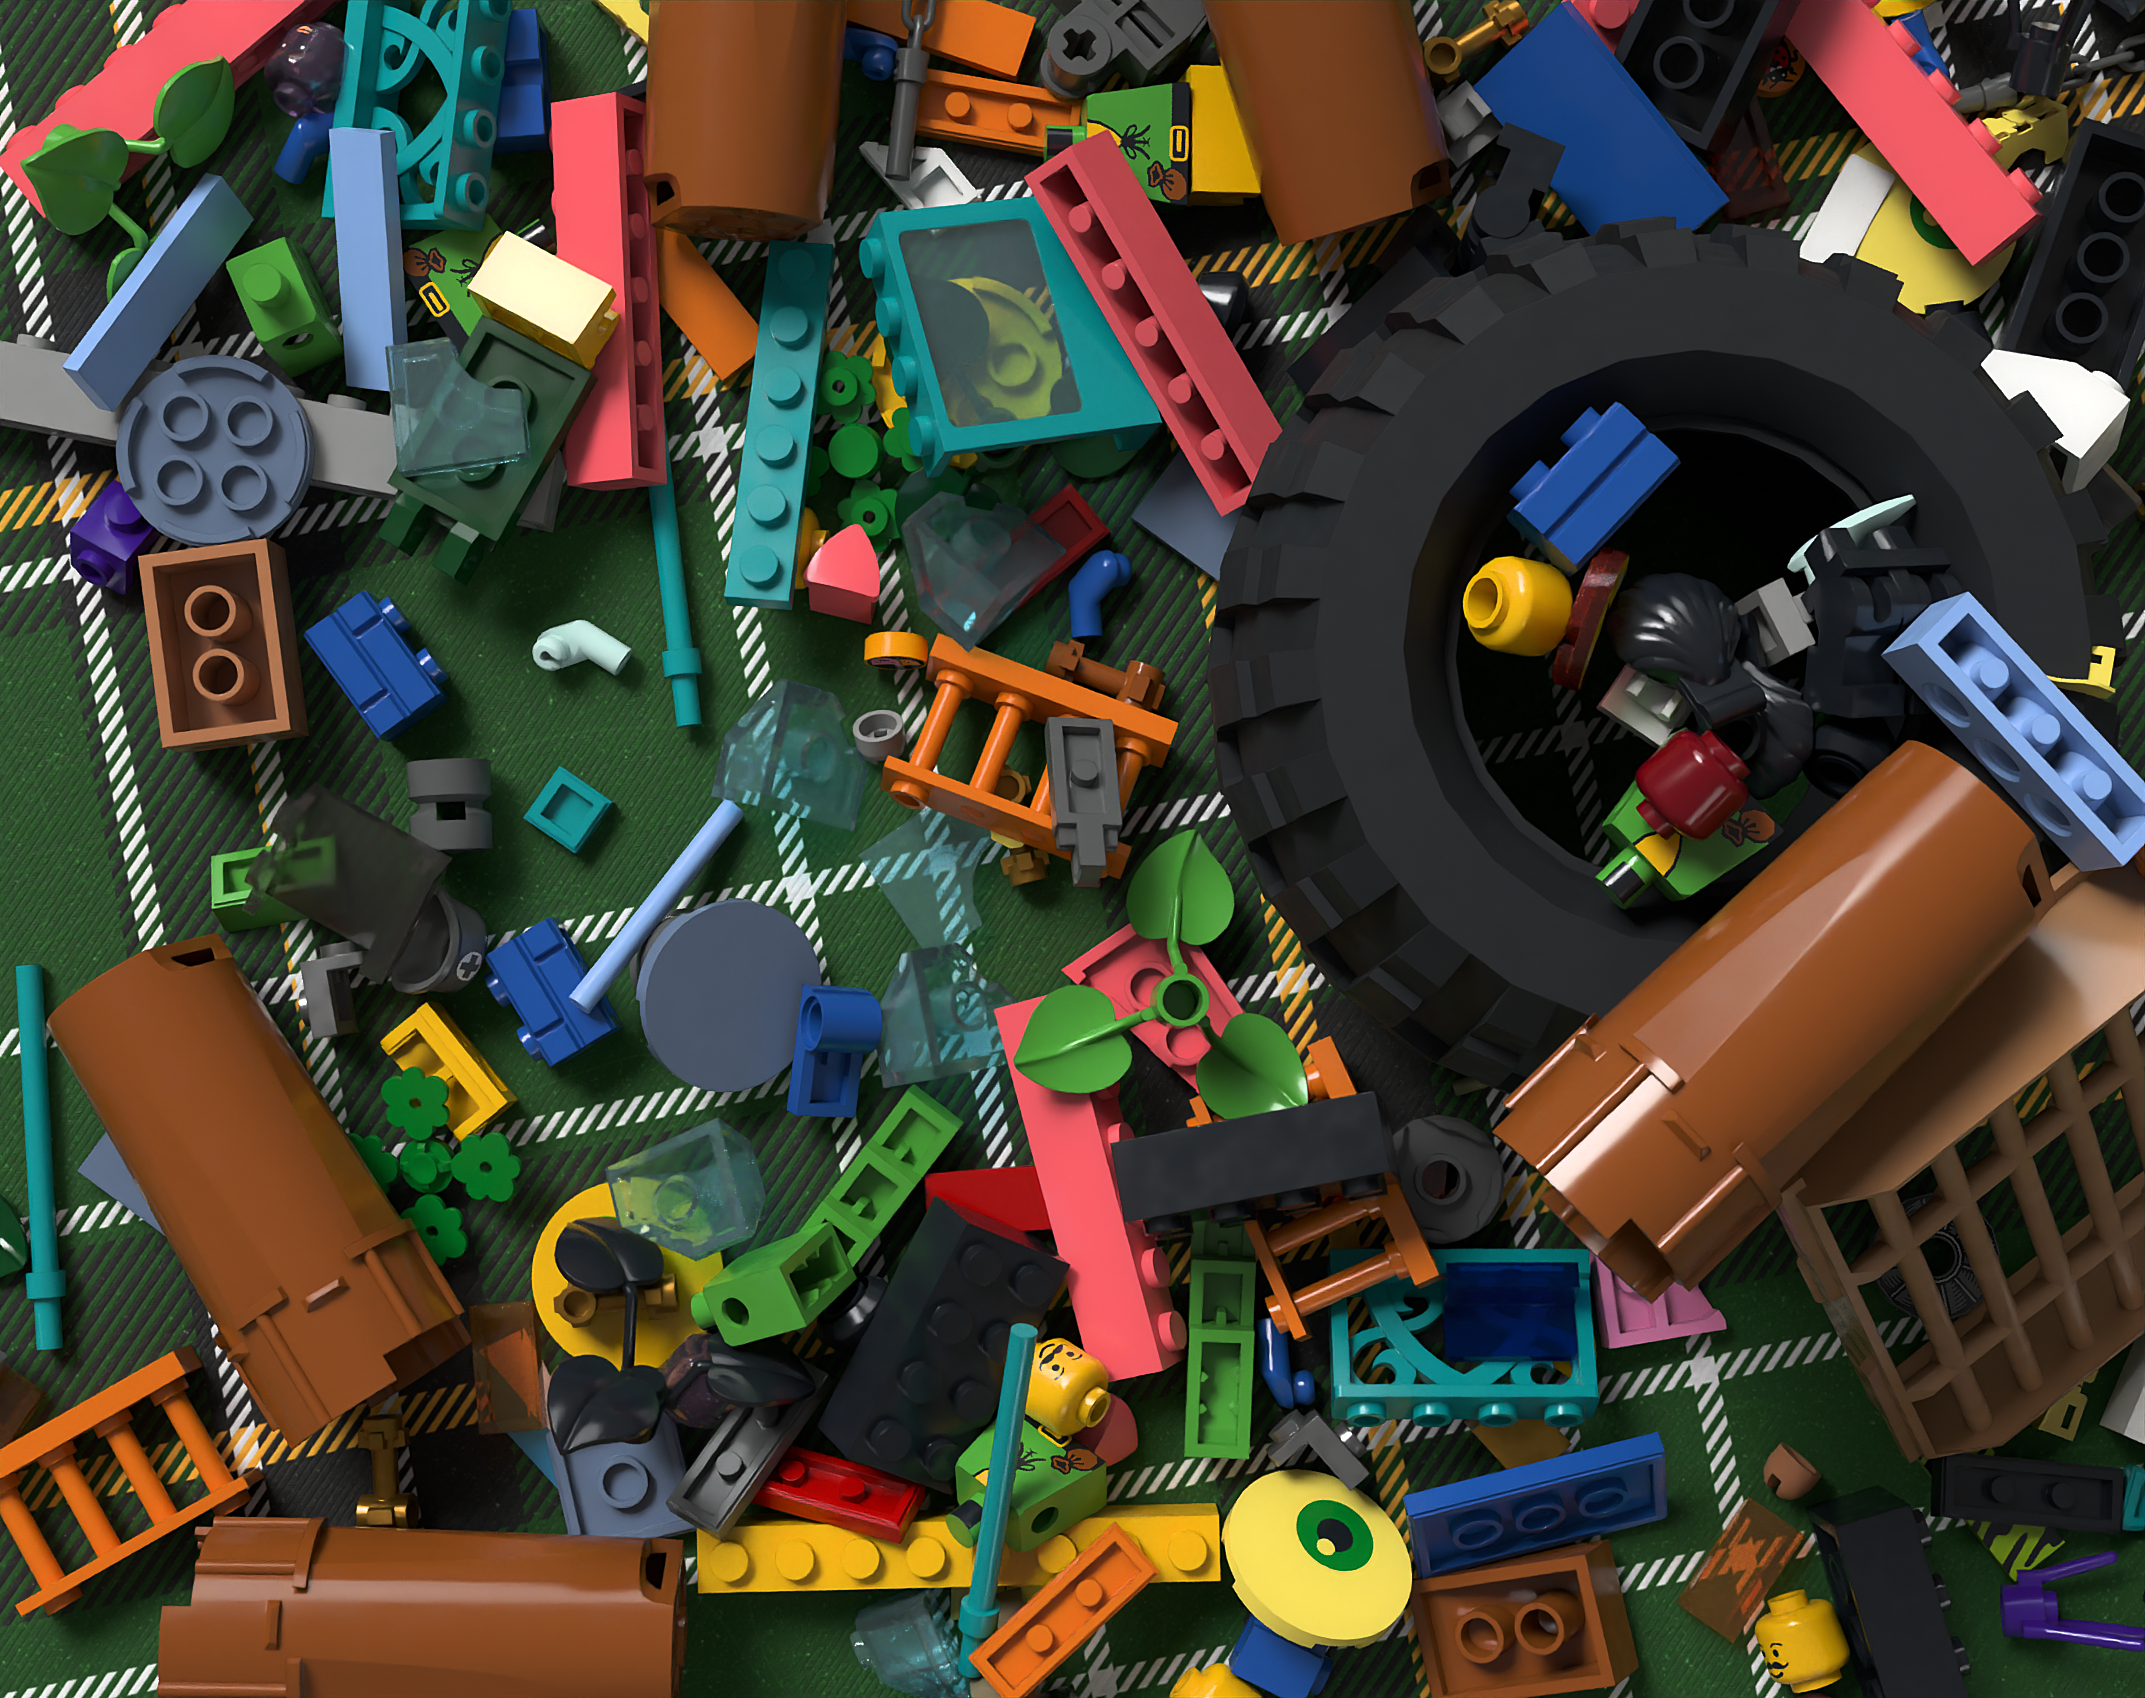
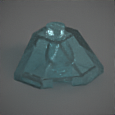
[901,491,1067,653]
[710,678,868,831]
[876,943,1016,1088]
[605,1117,766,1262]
[850,1588,971,1698]

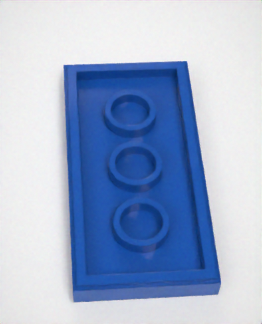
[1472,0,1730,236]
[1403,1432,1668,1579]

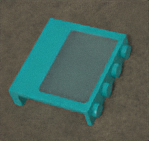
[859,196,1162,478]

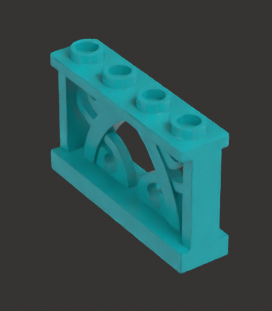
[321,0,513,231]
[1326,1249,1600,1428]

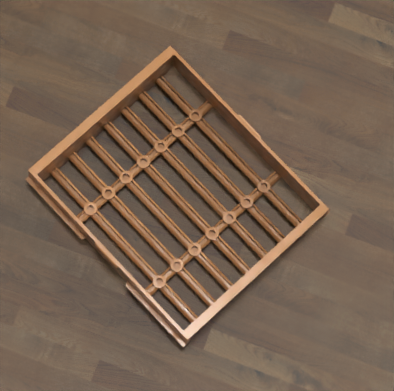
[1775,856,2145,1464]

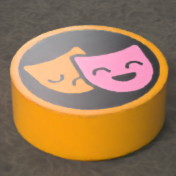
[864,632,928,670]

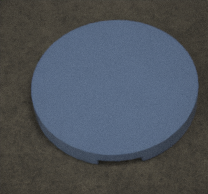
[116,355,315,548]
[636,898,821,1092]

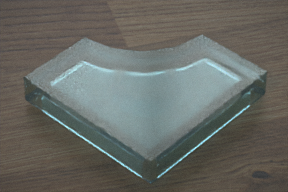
[385,337,532,478]
[859,807,995,960]

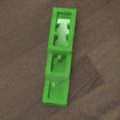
[789,1084,964,1335]
[1184,1220,1256,1459]

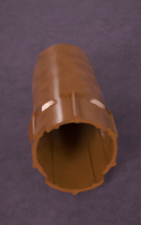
[643,0,849,243]
[1201,0,1452,247]
[1492,740,2057,1304]
[46,933,473,1450]
[157,1517,688,1698]

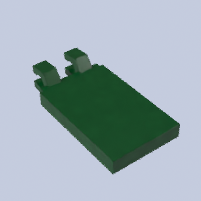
[377,315,598,586]

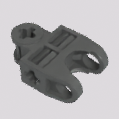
[1039,0,1208,101]

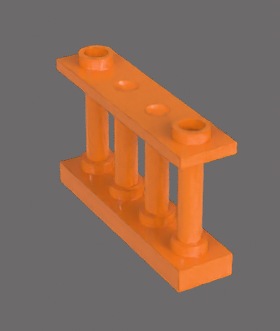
[880,633,1179,879]
[1186,1035,1444,1342]
[0,1344,265,1617]

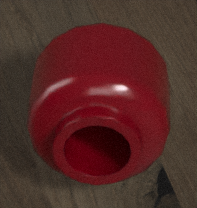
[1635,729,1751,842]

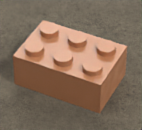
[138,538,309,753]

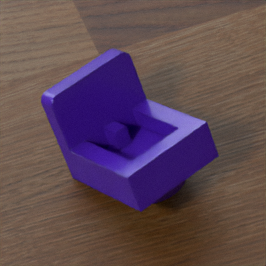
[70,480,161,595]

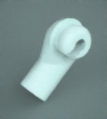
[532,620,632,676]

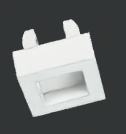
[1596,665,1688,749]

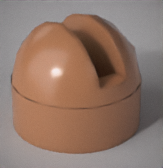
[1763,1442,1822,1500]

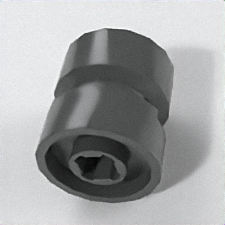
[406,758,495,854]

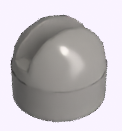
[853,710,906,765]

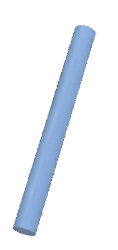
[568,800,744,1014]

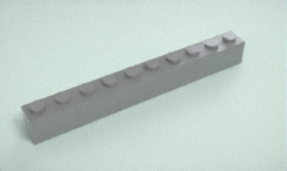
[0,334,566,532]

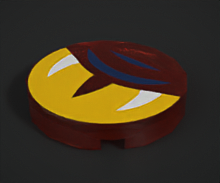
[1552,545,1630,692]

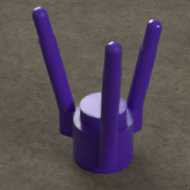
[2000,1551,2145,1652]

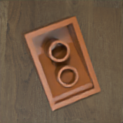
[1409,1539,1639,1698]

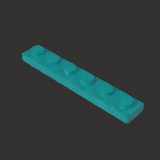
[724,240,836,610]

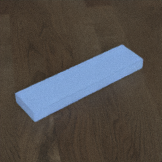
[329,127,411,392]
[62,173,254,412]

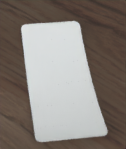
[1800,154,1895,263]

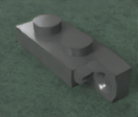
[1044,717,1122,887]

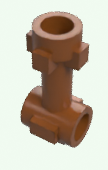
[1044,639,1166,712]

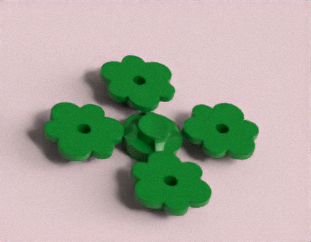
[806,351,954,553]
[347,1067,523,1267]

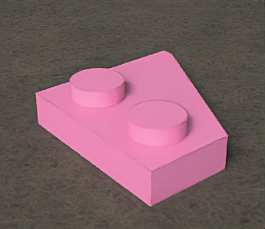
[1587,1248,1727,1349]

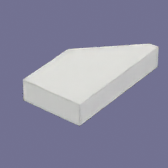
[859,142,982,241]

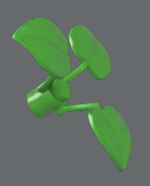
[20,54,235,304]
[1013,829,1308,1120]

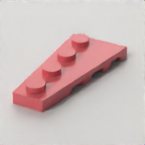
[1061,923,1246,1094]

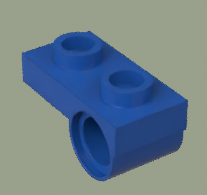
[787,984,882,1118]

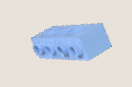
[1881,591,2145,872]

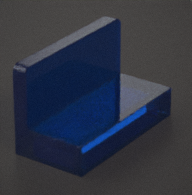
[1441,1262,1580,1362]

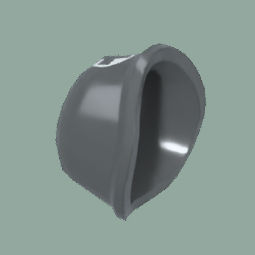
[391,884,488,994]

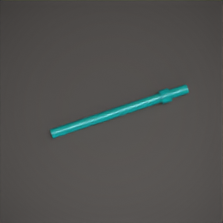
[648,412,702,728]
[16,965,67,1350]
[958,1323,1038,1678]

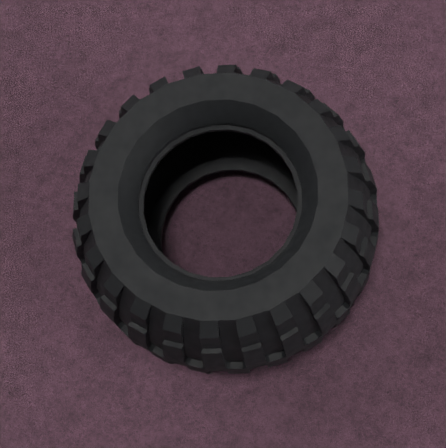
[1205,216,2128,1095]

